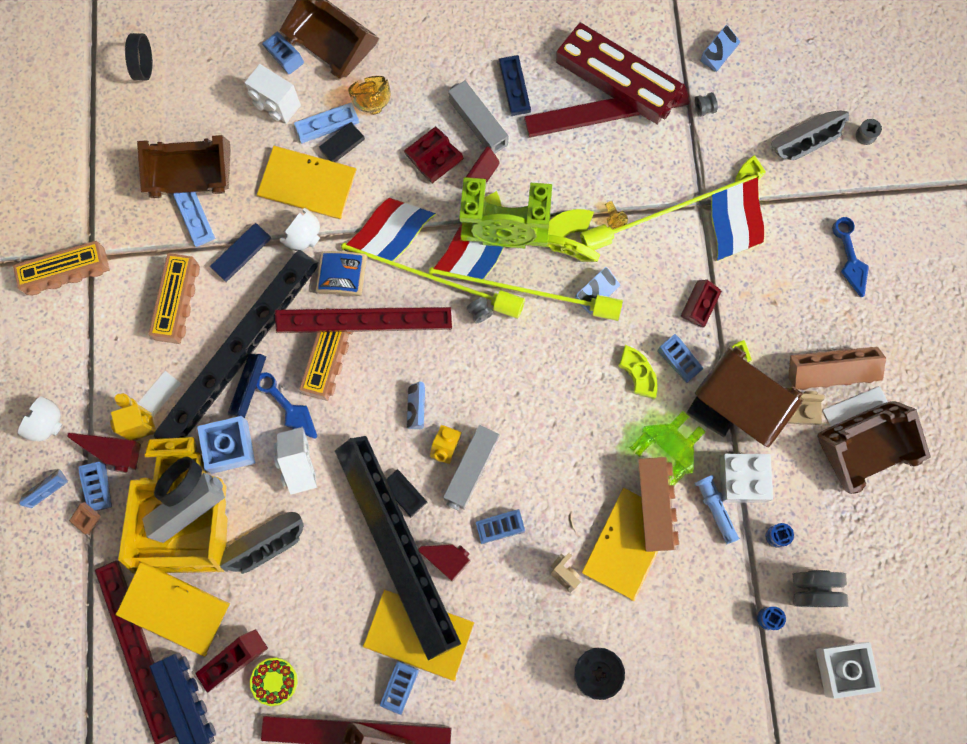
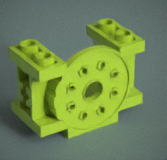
[459,177,552,249]

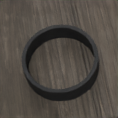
[125,33,153,80]
[154,457,202,507]

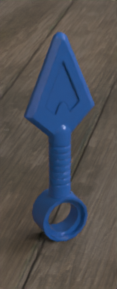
[832,217,869,297]
[256,372,317,439]

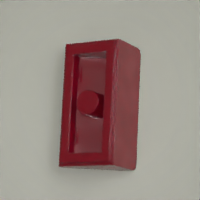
[466,146,500,183]
[681,279,722,328]

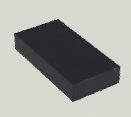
[319,122,365,162]
[686,396,733,437]
[386,469,428,518]

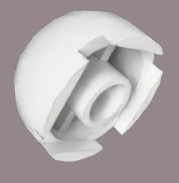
[280,208,320,251]
[18,396,63,442]

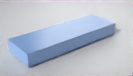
[294,102,359,143]
[173,192,216,247]

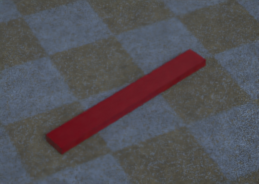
[524,84,690,138]
[275,307,452,333]
[95,561,176,744]
[261,716,452,744]

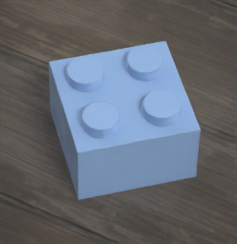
[197,416,256,474]

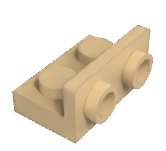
[787,391,825,425]
[550,553,581,593]

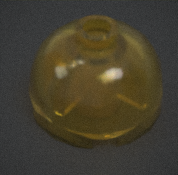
[348,76,391,115]

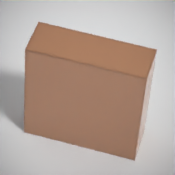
[69,502,101,535]

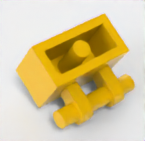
[110,393,156,440]

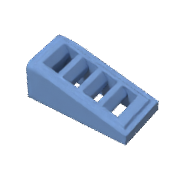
[262,31,304,74]
[657,334,704,383]
[78,462,112,511]
[476,509,525,544]
[380,661,420,715]

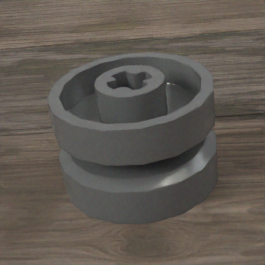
[792,570,848,607]

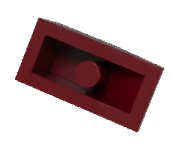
[418,544,471,582]

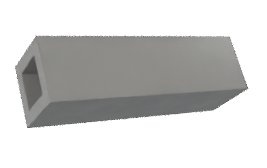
[448,80,509,154]
[443,425,499,511]
[142,473,225,543]

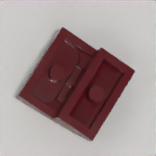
[404,126,464,184]

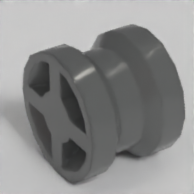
[695,92,718,117]
[856,119,882,145]
[467,297,494,324]

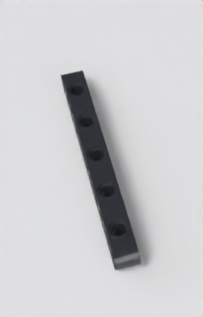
[154,250,318,439]

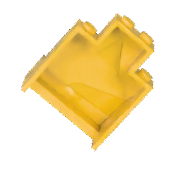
[118,452,228,574]

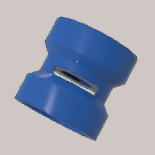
[765,523,794,548]
[757,607,786,630]

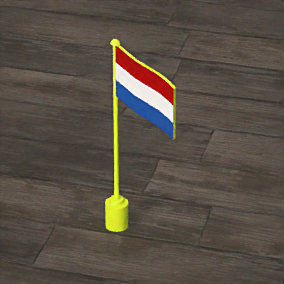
[580,171,764,261]
[341,198,525,319]
[428,224,623,321]

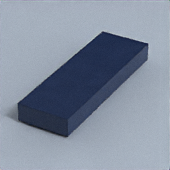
[499,55,531,116]
[210,223,272,282]
[228,354,267,418]

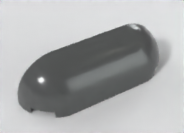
[771,110,849,160]
[220,512,304,574]

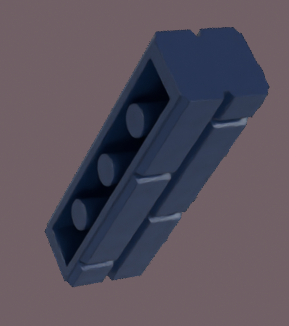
[149,653,216,744]

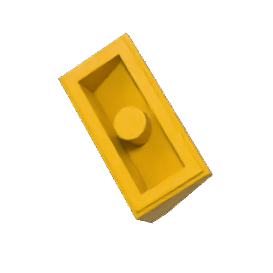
[145,437,197,457]

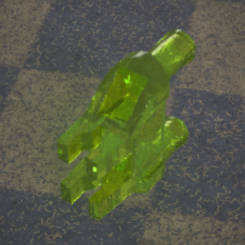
[629,411,706,487]

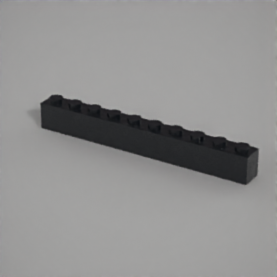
[335,436,461,660]

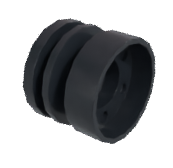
[574,648,625,700]

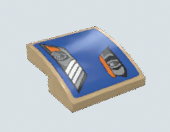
[316,251,367,297]

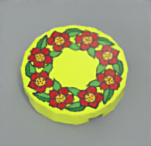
[250,658,298,706]

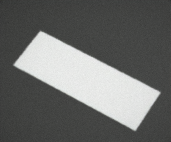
[138,371,181,417]
[823,386,888,426]

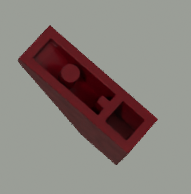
[67,433,141,473]
[195,629,268,693]

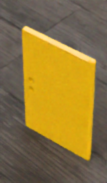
[257,146,357,219]
[581,487,658,601]
[116,562,230,657]
[363,589,475,681]

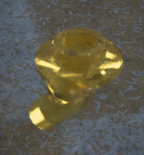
[605,201,628,230]

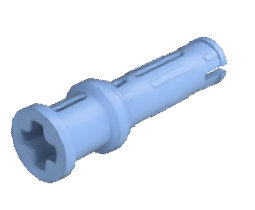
[694,475,740,545]

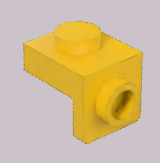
[430,425,462,464]

